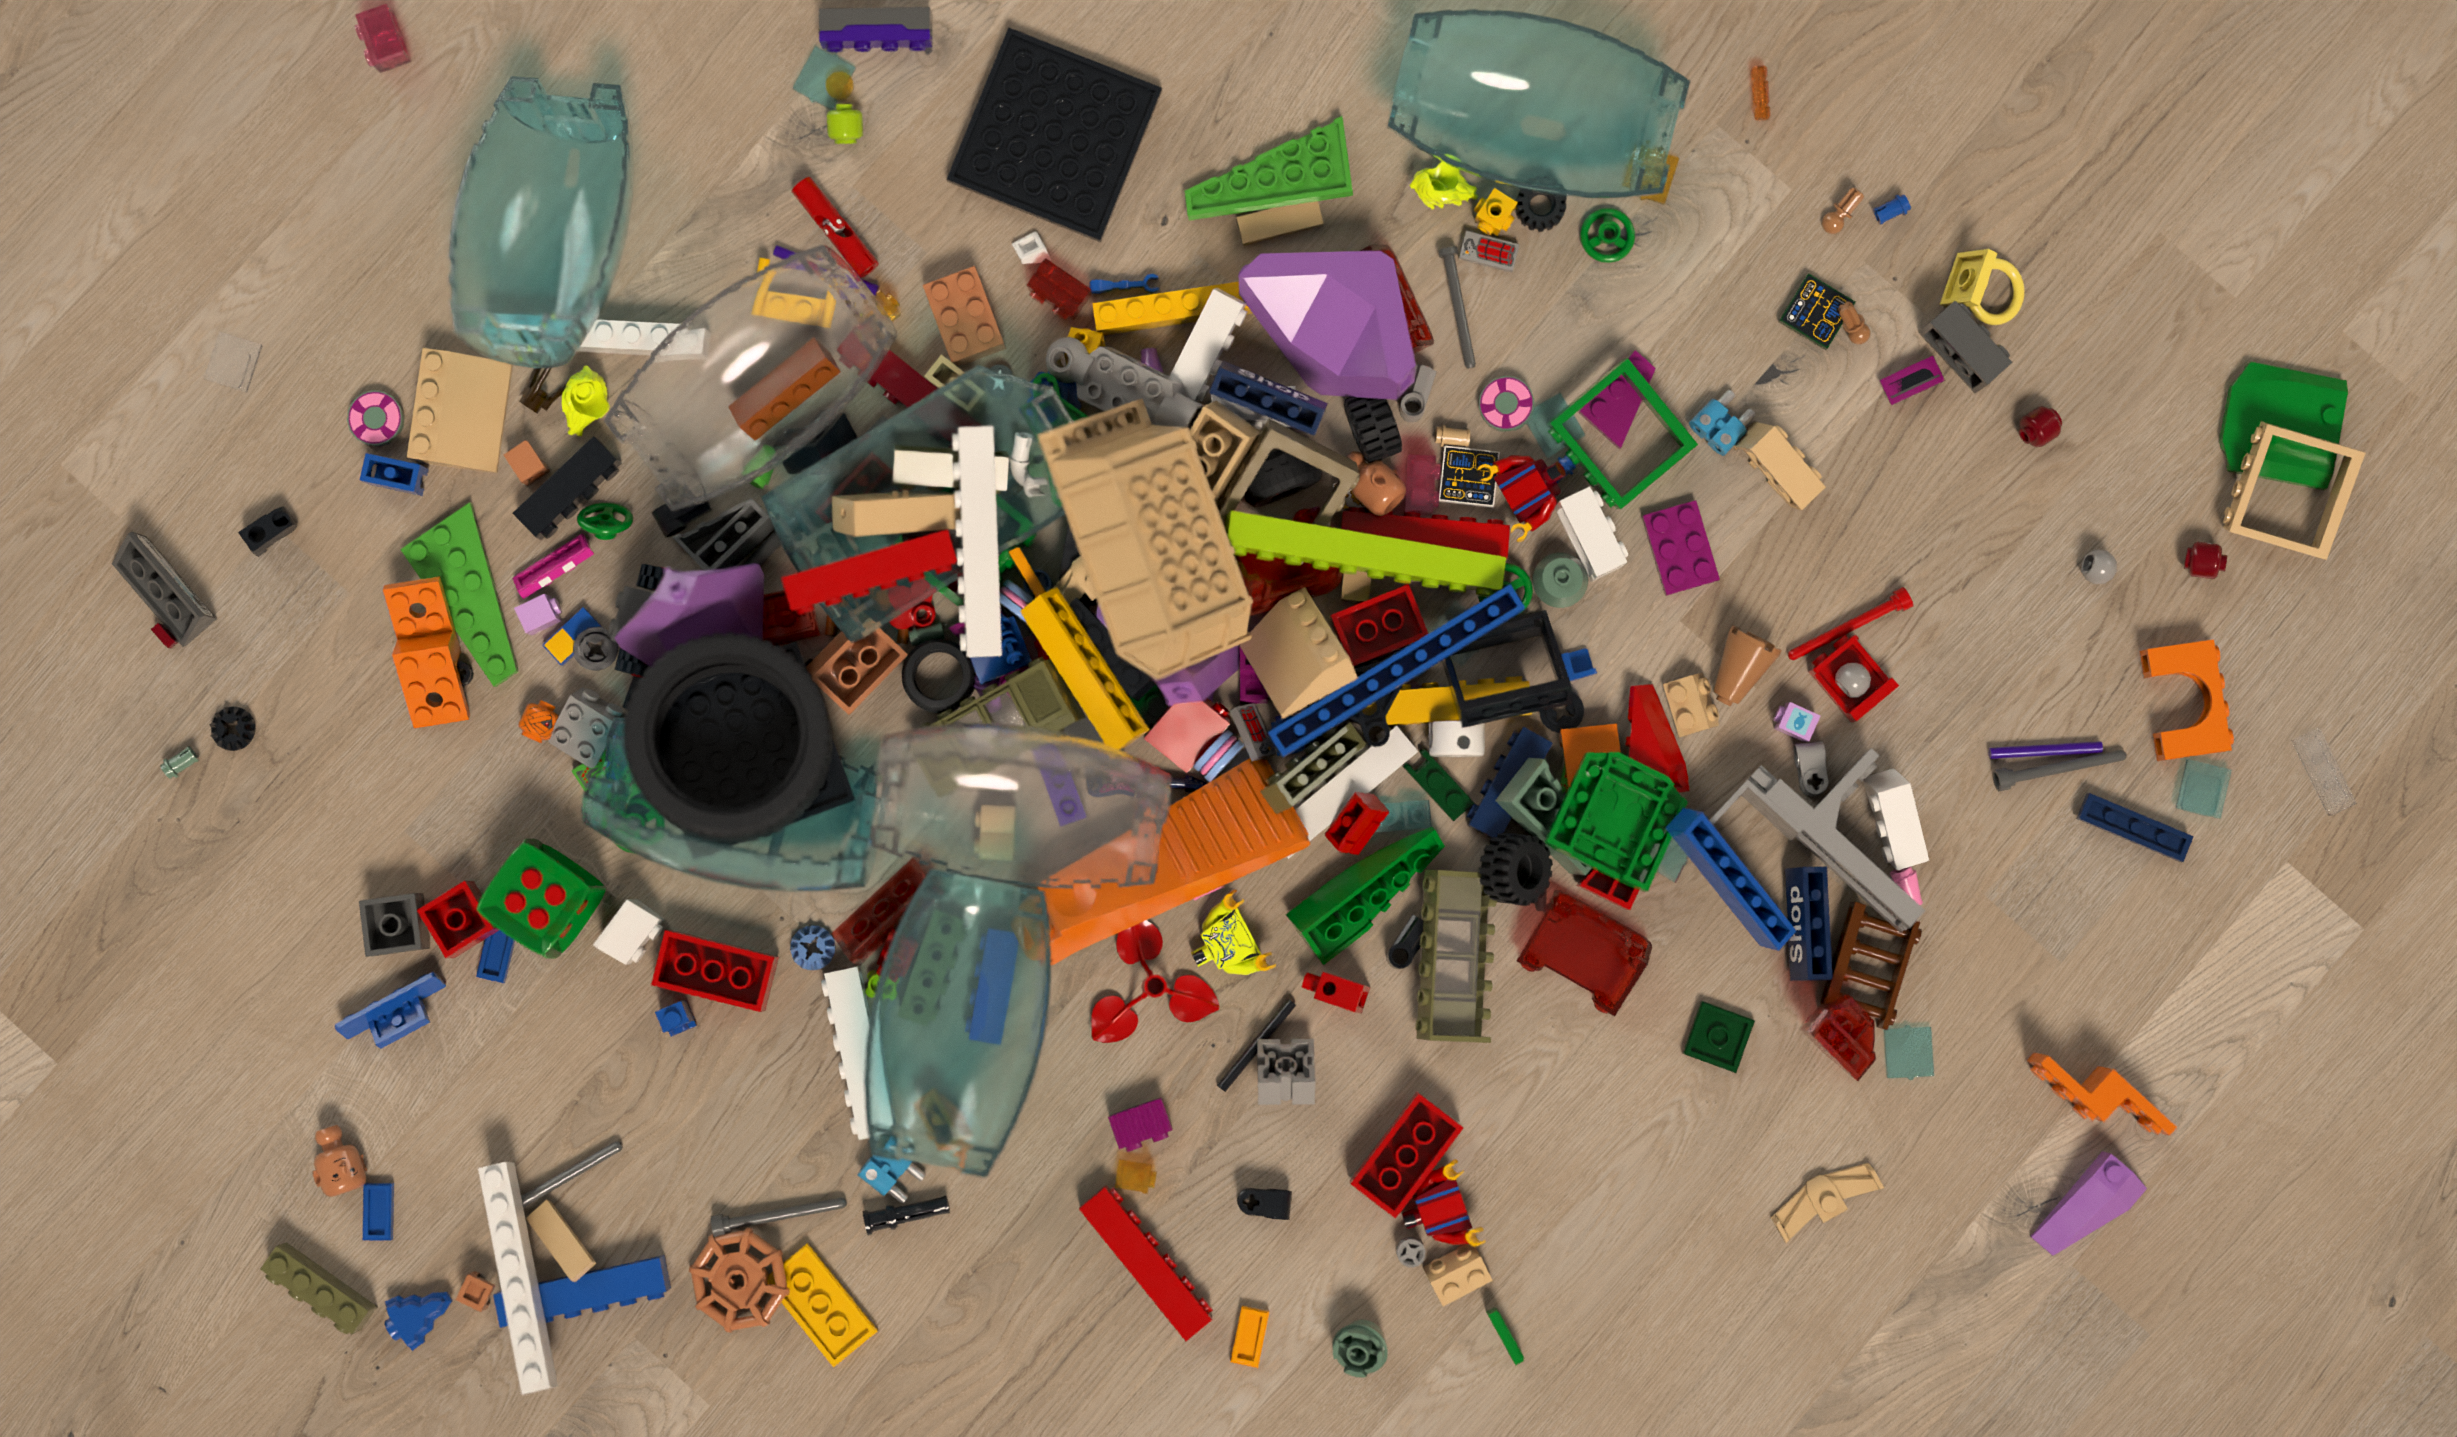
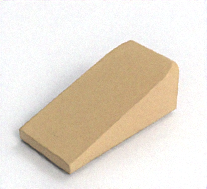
[1341,571,1371,603]

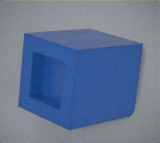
[1561,648,1597,682]

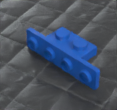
[334,972,446,1049]

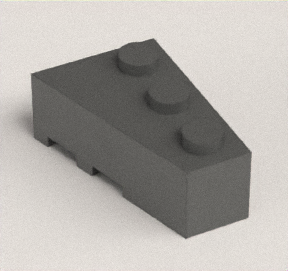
[672,498,778,570]

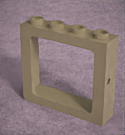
[1216,418,1360,564]

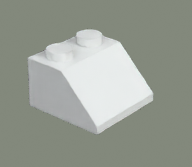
[593,899,664,965]

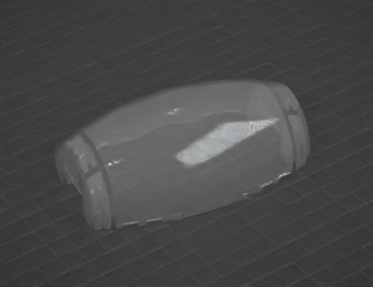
[604,245,898,511]
[869,723,1171,889]

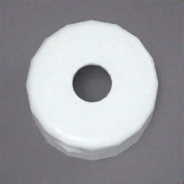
[1429,721,1485,757]

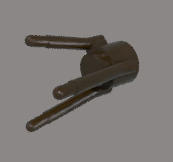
[519,350,567,414]

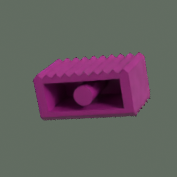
[1108,1097,1173,1152]

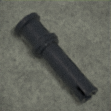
[863,1195,950,1236]

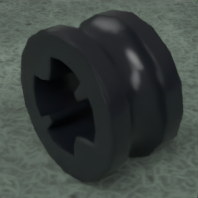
[457,661,474,687]

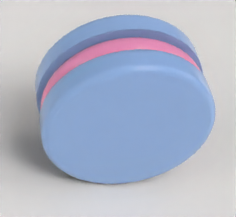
[999,579,1034,625]
[1193,729,1244,782]

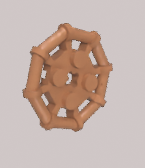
[688,1227,790,1333]

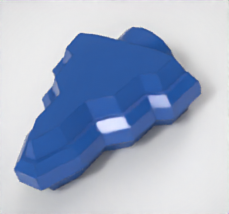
[385,1292,453,1351]

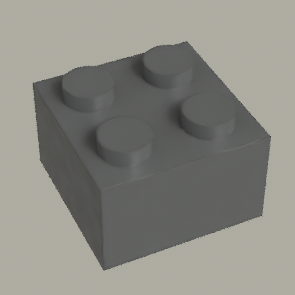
[359,893,430,957]

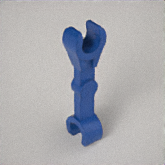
[1090,274,1159,294]

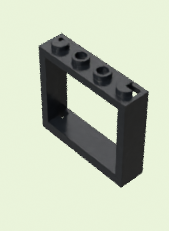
[1442,610,1573,728]

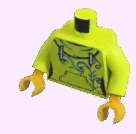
[1191,889,1276,975]

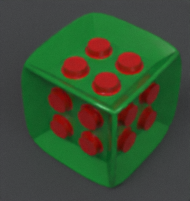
[476,838,607,959]

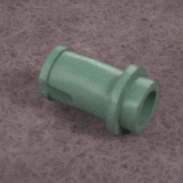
[908,622,945,647]
[160,746,199,779]

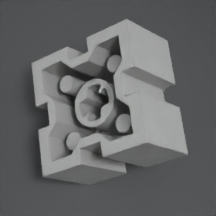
[1257,1039,1315,1105]

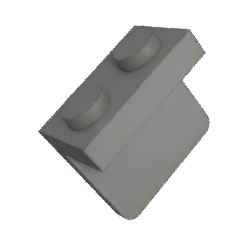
[548,688,625,768]

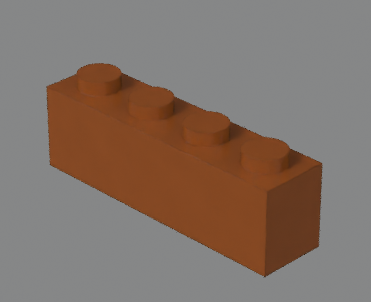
[728,338,841,441]

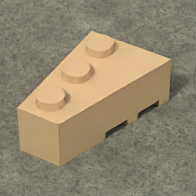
[1733,422,1826,510]

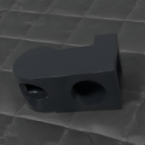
[238,506,297,557]

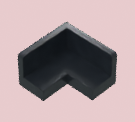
[774,413,858,474]

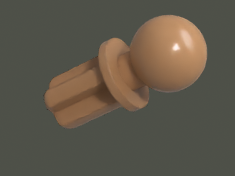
[1822,187,1864,234]
[1838,302,1870,345]

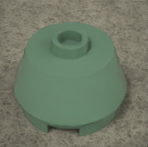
[1533,553,1588,608]
[1332,1319,1388,1378]

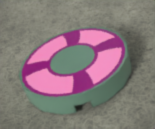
[1479,376,1534,432]
[347,390,405,447]

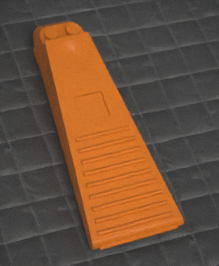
[1012,758,1310,966]

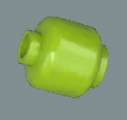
[827,104,863,144]

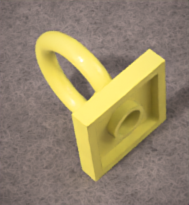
[1940,249,2024,325]

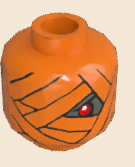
[518,700,559,743]

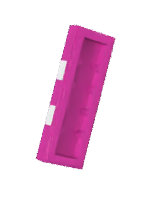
[512,533,594,599]

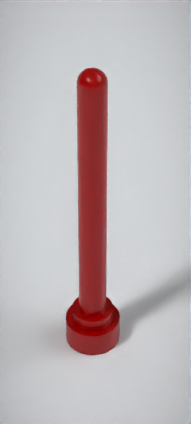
[1788,587,1914,660]

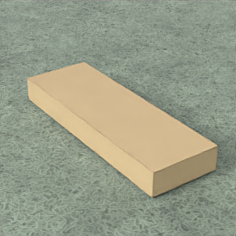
[1236,201,1324,246]
[526,1199,596,1282]

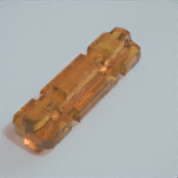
[1751,65,1771,121]

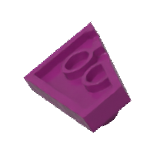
[1579,350,1656,450]

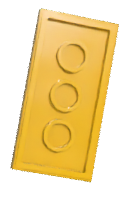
[768,1243,878,1368]

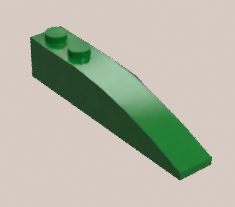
[1286,827,1445,965]

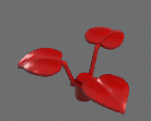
[1091,920,1220,1043]

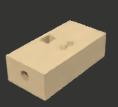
[832,490,960,536]

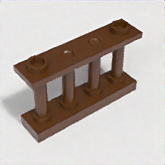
[1818,902,1922,1030]

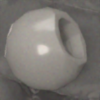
[2081,550,2117,584]
[1835,663,1871,697]

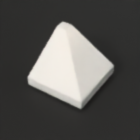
[1012,231,1051,264]

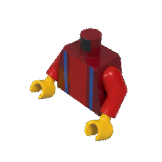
[1476,455,1566,542]
[1401,1159,1486,1246]

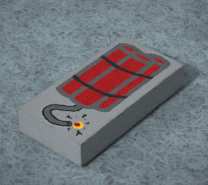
[1459,231,1520,273]
[1230,703,1276,761]

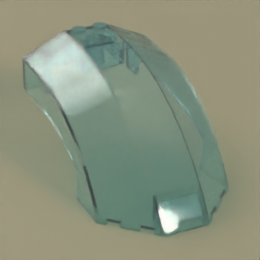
[761,365,1074,643]

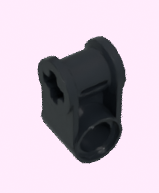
[1237,1188,1292,1220]

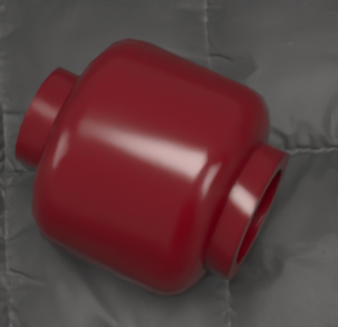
[2019,406,2062,448]
[2184,542,2228,579]

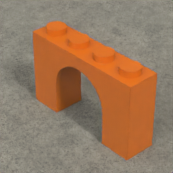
[2140,639,2234,761]

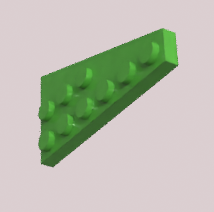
[1185,116,1353,220]
[400,502,519,687]

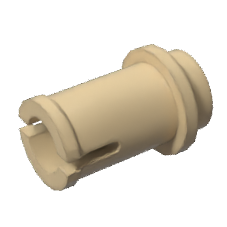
[1434,424,1470,447]

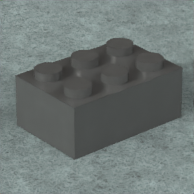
[1919,301,2013,393]

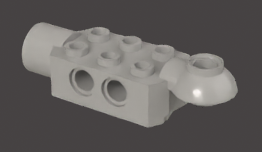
[1045,337,1204,431]

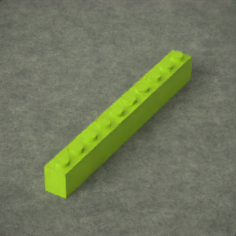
[1225,511,1506,597]

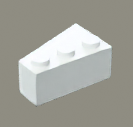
[1863,768,1929,870]

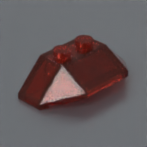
[1800,994,1876,1081]

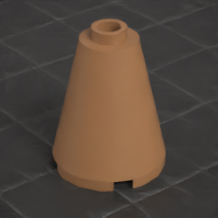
[1714,625,1782,706]

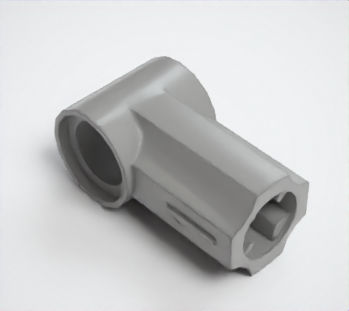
[1399,365,1437,423]

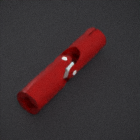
[791,177,879,278]

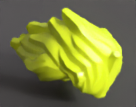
[1409,160,1478,210]
[562,366,610,436]

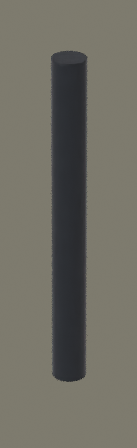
[1217,998,1296,1092]

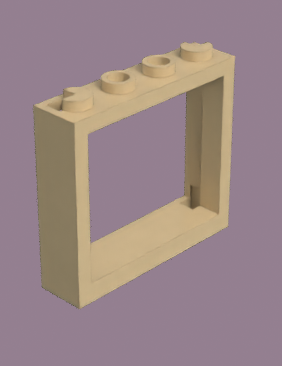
[2223,421,2366,560]

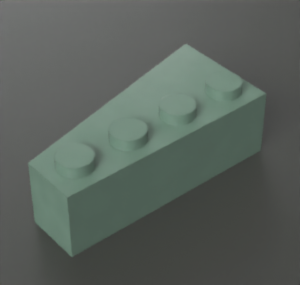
[1495,758,1591,875]

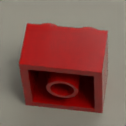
[417,880,499,958]

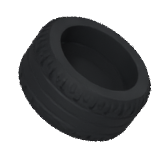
[902,639,976,713]

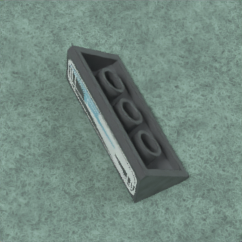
[112,532,217,647]

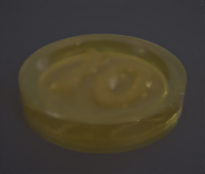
[826,71,854,100]

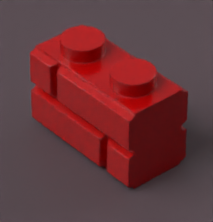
[1325,791,1389,855]

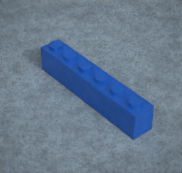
[1665,808,1796,951]
[493,1255,671,1328]

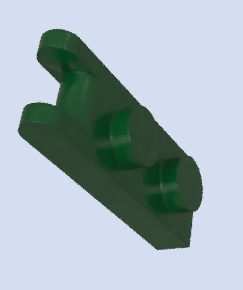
[1402,748,1474,822]

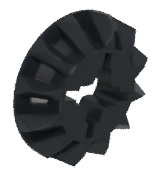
[573,626,618,671]
[1539,691,1584,733]
[209,706,256,751]

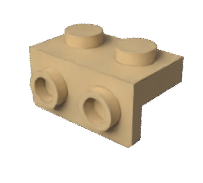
[1663,673,1719,737]
[1423,1244,1493,1307]

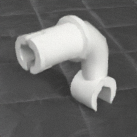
[1009,432,1048,497]

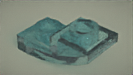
[1375,800,1432,833]

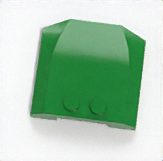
[2219,362,2348,490]
[1544,752,1688,892]

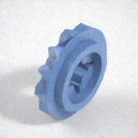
[790,925,835,970]

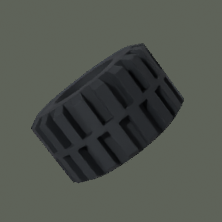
[1344,397,1402,463]
[1479,832,1553,906]

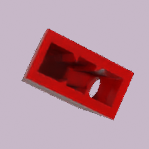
[1302,972,1370,1014]

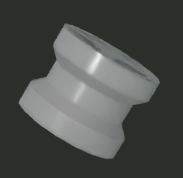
[1396,1237,1425,1267]

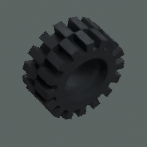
[1515,178,1567,232]

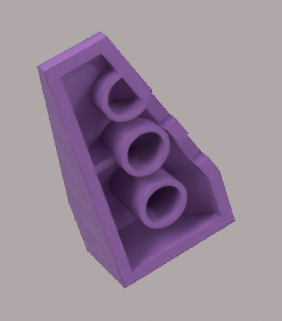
[2030,1151,2147,1256]

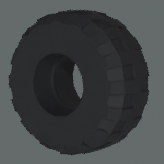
[1243,449,1323,507]

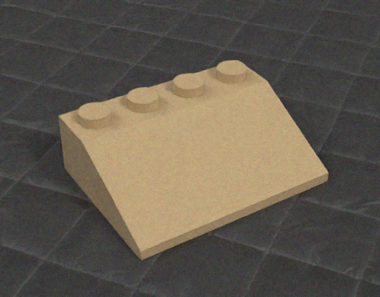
[407,348,513,473]
[1239,587,1358,719]

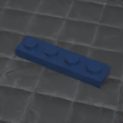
[2076,793,2194,862]

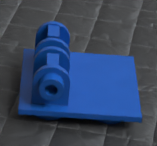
[970,613,1032,685]

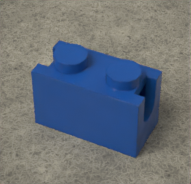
[360,453,429,496]

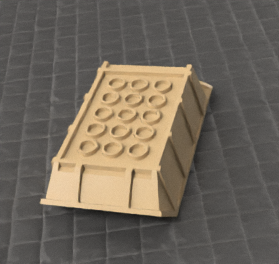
[1037,398,1253,680]

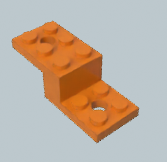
[383,576,470,729]
[2027,1053,2177,1136]

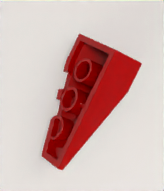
[1626,684,1690,793]

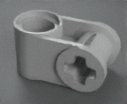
[1794,741,1828,796]

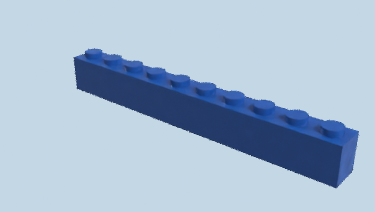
[1267,584,1525,759]

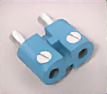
[1689,390,1756,456]
[857,1137,926,1204]

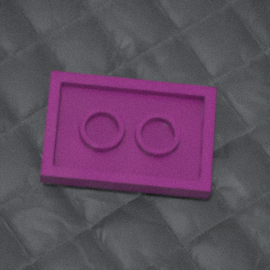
[1642,500,1720,596]

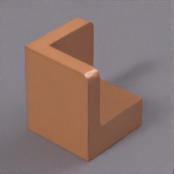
[504,441,551,486]
[455,1271,496,1312]

